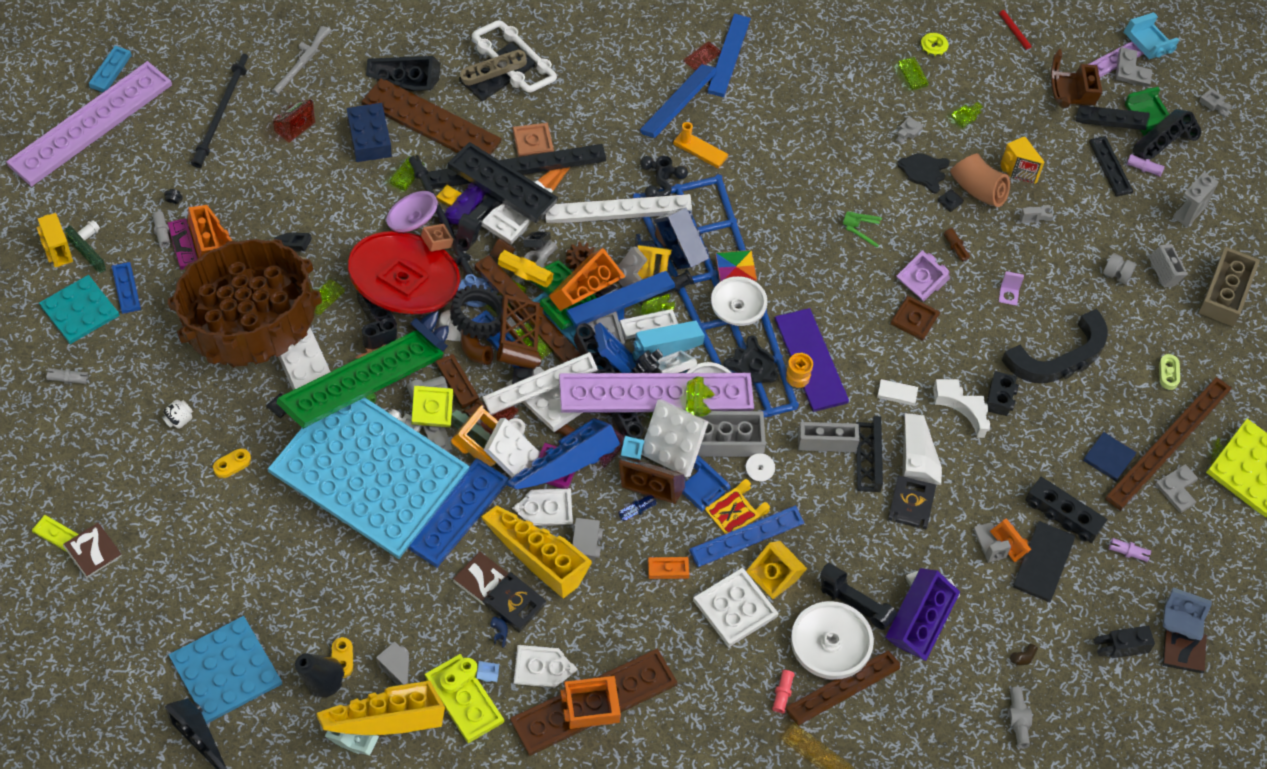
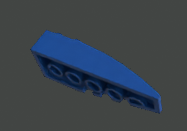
[506,418,620,489]

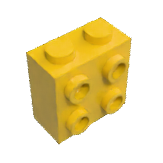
[36,213,73,268]

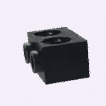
[987,371,1019,416]

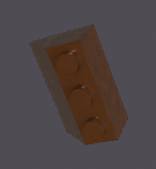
[619,458,685,504]

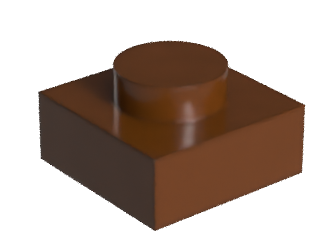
[490,239,515,261]

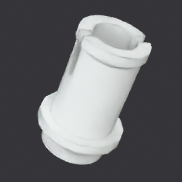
[75,220,100,243]

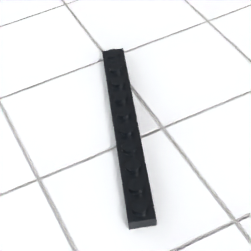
[427,144,606,189]

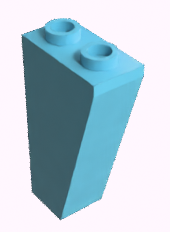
[633,321,705,361]

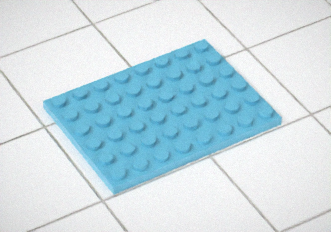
[268,398,469,559]

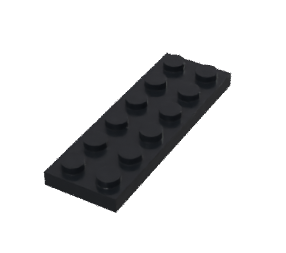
[447,142,558,223]

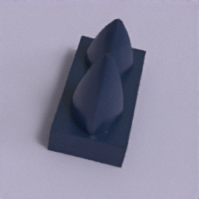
[411,311,449,351]

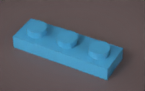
[89,46,132,92]

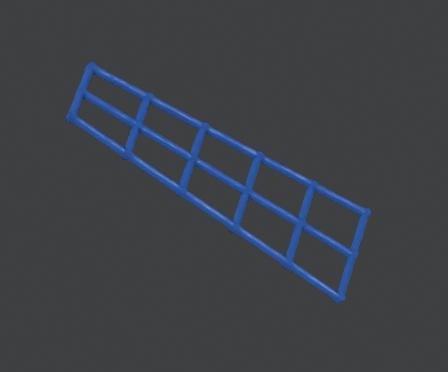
[633,174,799,418]

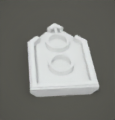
[512,488,573,526]
[514,645,578,688]

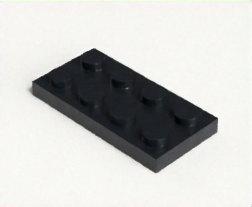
[459,42,535,102]

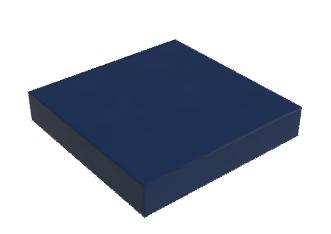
[1083,432,1137,481]

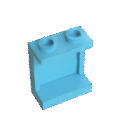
[1124,12,1179,59]

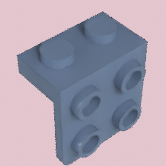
[1163,587,1212,640]

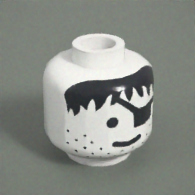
[163,400,193,429]

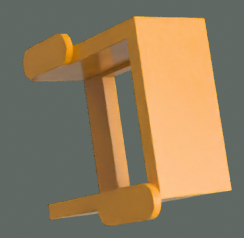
[451,405,498,467]

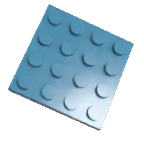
[168,616,282,724]

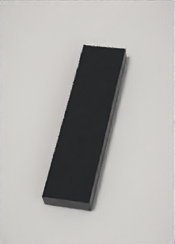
[1089,136,1133,197]

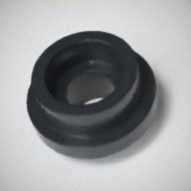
[164,189,183,204]

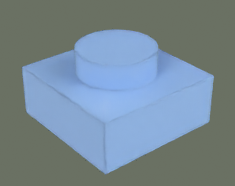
[476,661,499,682]

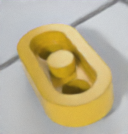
[213,449,251,478]
[332,637,353,678]

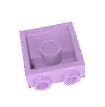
[896,250,950,302]

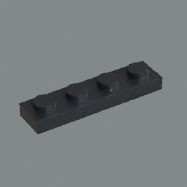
[1076,105,1150,130]

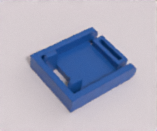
[682,455,731,512]

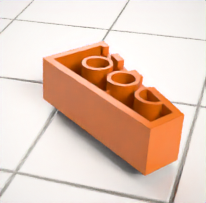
[549,248,626,311]

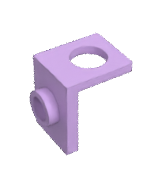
[999,271,1024,305]

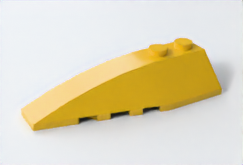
[481,505,592,599]
[316,681,445,735]

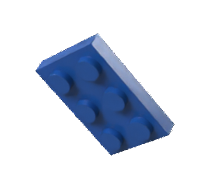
[594,323,636,373]

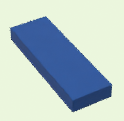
[112,262,141,314]

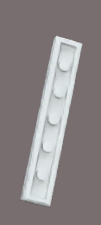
[483,352,598,415]

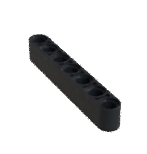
[573,323,644,439]

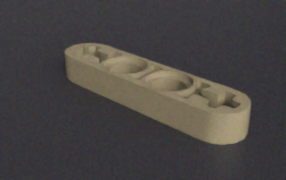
[460,50,527,85]

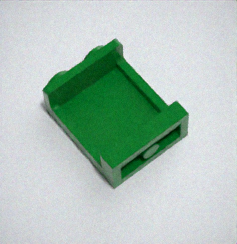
[1124,87,1169,136]

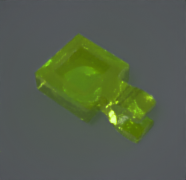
[952,102,983,128]
[641,294,675,315]

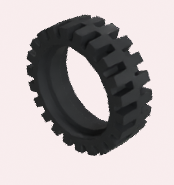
[450,285,508,339]

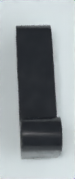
[1133,109,1202,160]
[357,290,397,349]

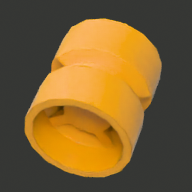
[786,353,813,388]

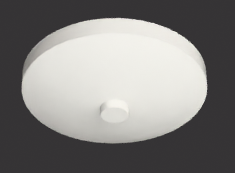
[791,601,874,679]

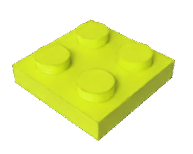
[411,386,453,428]

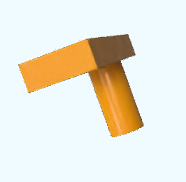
[673,122,728,169]

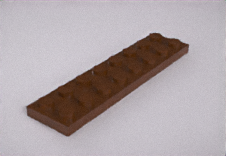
[362,78,502,155]
[510,648,677,756]

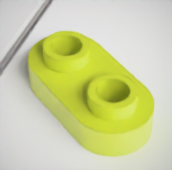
[440,658,477,693]

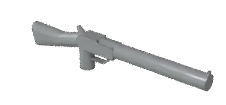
[272,26,331,95]

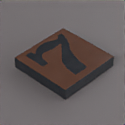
[1163,629,1207,674]

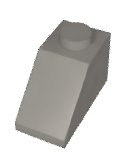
[376,642,409,685]

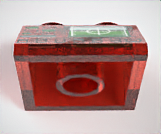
[273,99,315,143]

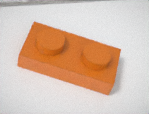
[648,557,689,579]

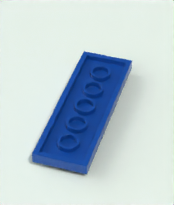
[408,458,509,568]

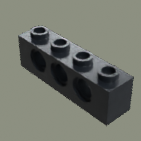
[1025,476,1108,544]

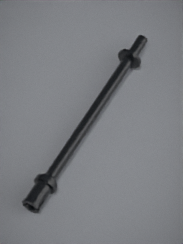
[191,54,248,168]
[408,155,474,275]

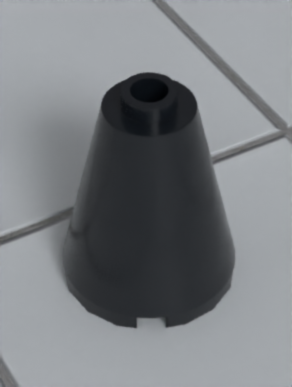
[295,653,345,697]

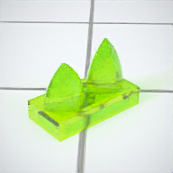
[686,376,715,417]

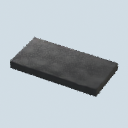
[1013,521,1076,603]

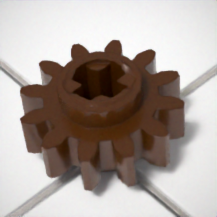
[565,242,595,269]

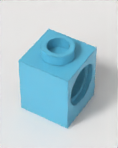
[620,436,644,460]

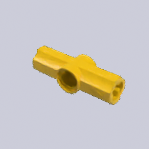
[498,250,554,288]

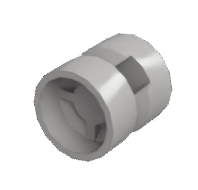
[1103,253,1137,285]

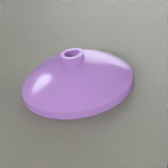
[386,191,438,232]

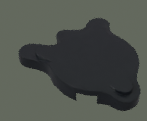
[897,153,950,194]
[723,335,778,383]

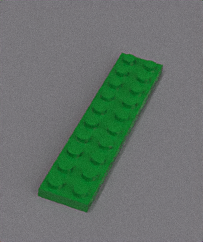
[277,330,444,429]

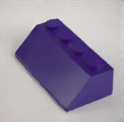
[885,568,960,661]

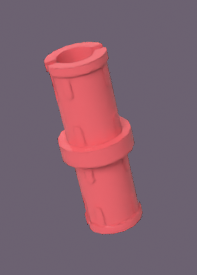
[772,670,795,713]

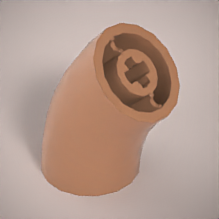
[950,154,1010,207]

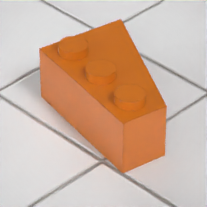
[188,205,232,259]

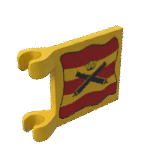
[705,479,770,534]

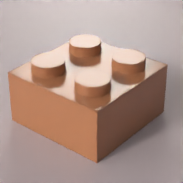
[421,224,453,251]

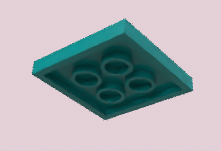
[39,275,120,344]

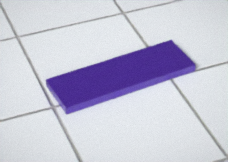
[774,308,849,412]

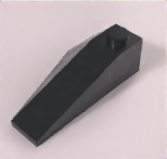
[366,56,441,91]
[165,698,227,769]

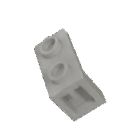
[974,523,1011,563]

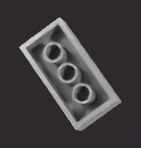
[687,411,766,457]

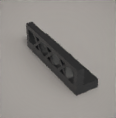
[856,416,883,492]

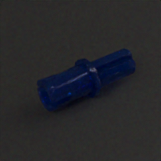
[618,495,657,521]

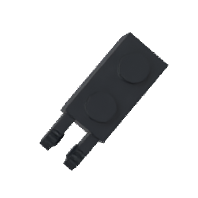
[1093,625,1155,658]

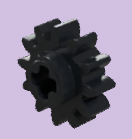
[632,349,664,373]

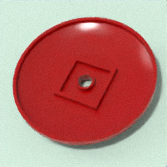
[348,231,460,314]

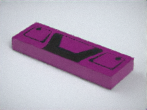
[168,218,198,270]

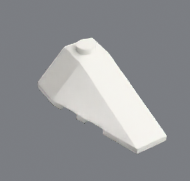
[902,413,942,485]

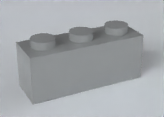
[798,422,859,452]

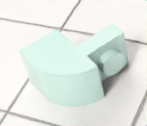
[325,731,379,756]

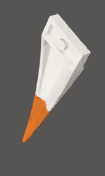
[482,167,570,245]

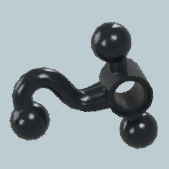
[640,156,688,197]

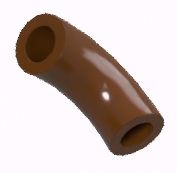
[460,330,493,365]

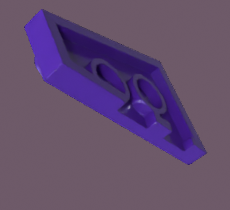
[445,183,486,224]

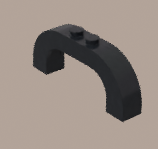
[1002,308,1108,384]

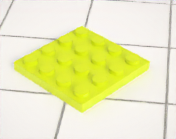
[1206,418,1267,518]

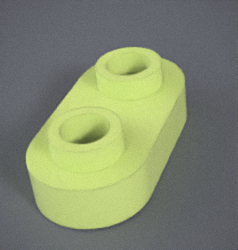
[1159,354,1180,390]

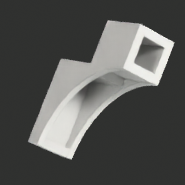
[933,379,990,438]

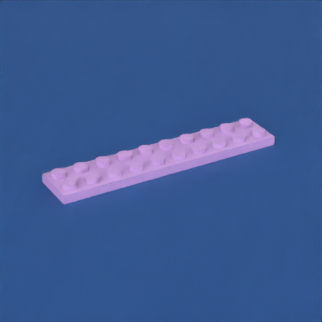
[6,61,172,187]
[559,373,754,413]

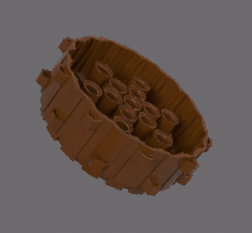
[168,239,322,366]

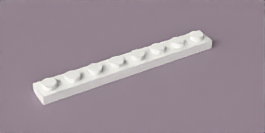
[546,194,692,223]

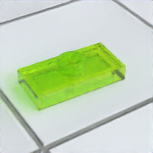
[898,57,929,90]
[390,156,425,191]
[315,279,345,316]

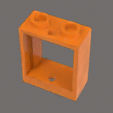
[561,676,621,729]

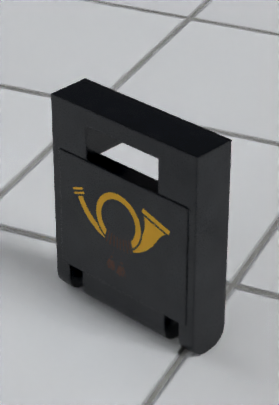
[888,475,936,529]
[483,572,547,633]

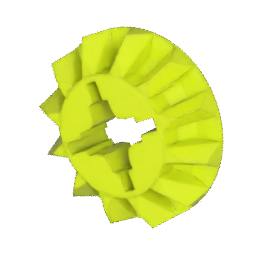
[921,33,949,56]

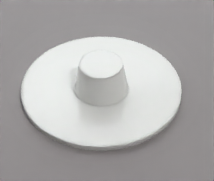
[746,454,775,481]

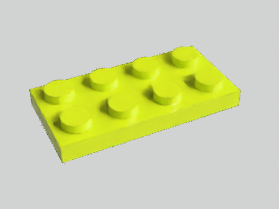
[425,654,504,743]

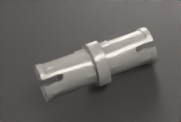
[153,211,170,248]
[46,368,88,385]

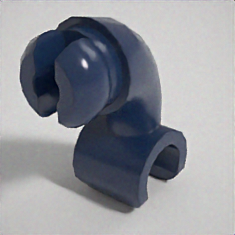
[490,617,508,647]

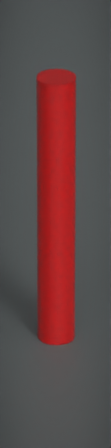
[999,10,1032,50]

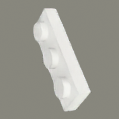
[619,309,678,340]

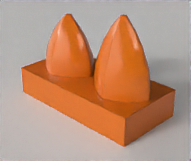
[990,518,1031,562]

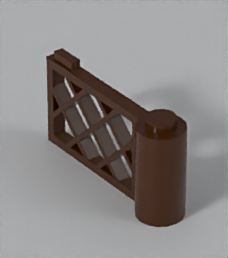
[497,294,543,370]

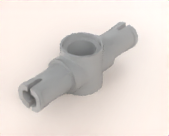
[511,240,558,286]
[1008,687,1032,749]

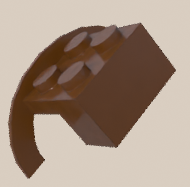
[1051,49,1102,109]

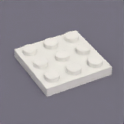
[641,399,708,477]
[693,568,779,647]

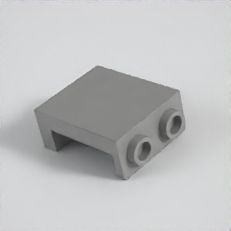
[1173,173,1219,228]

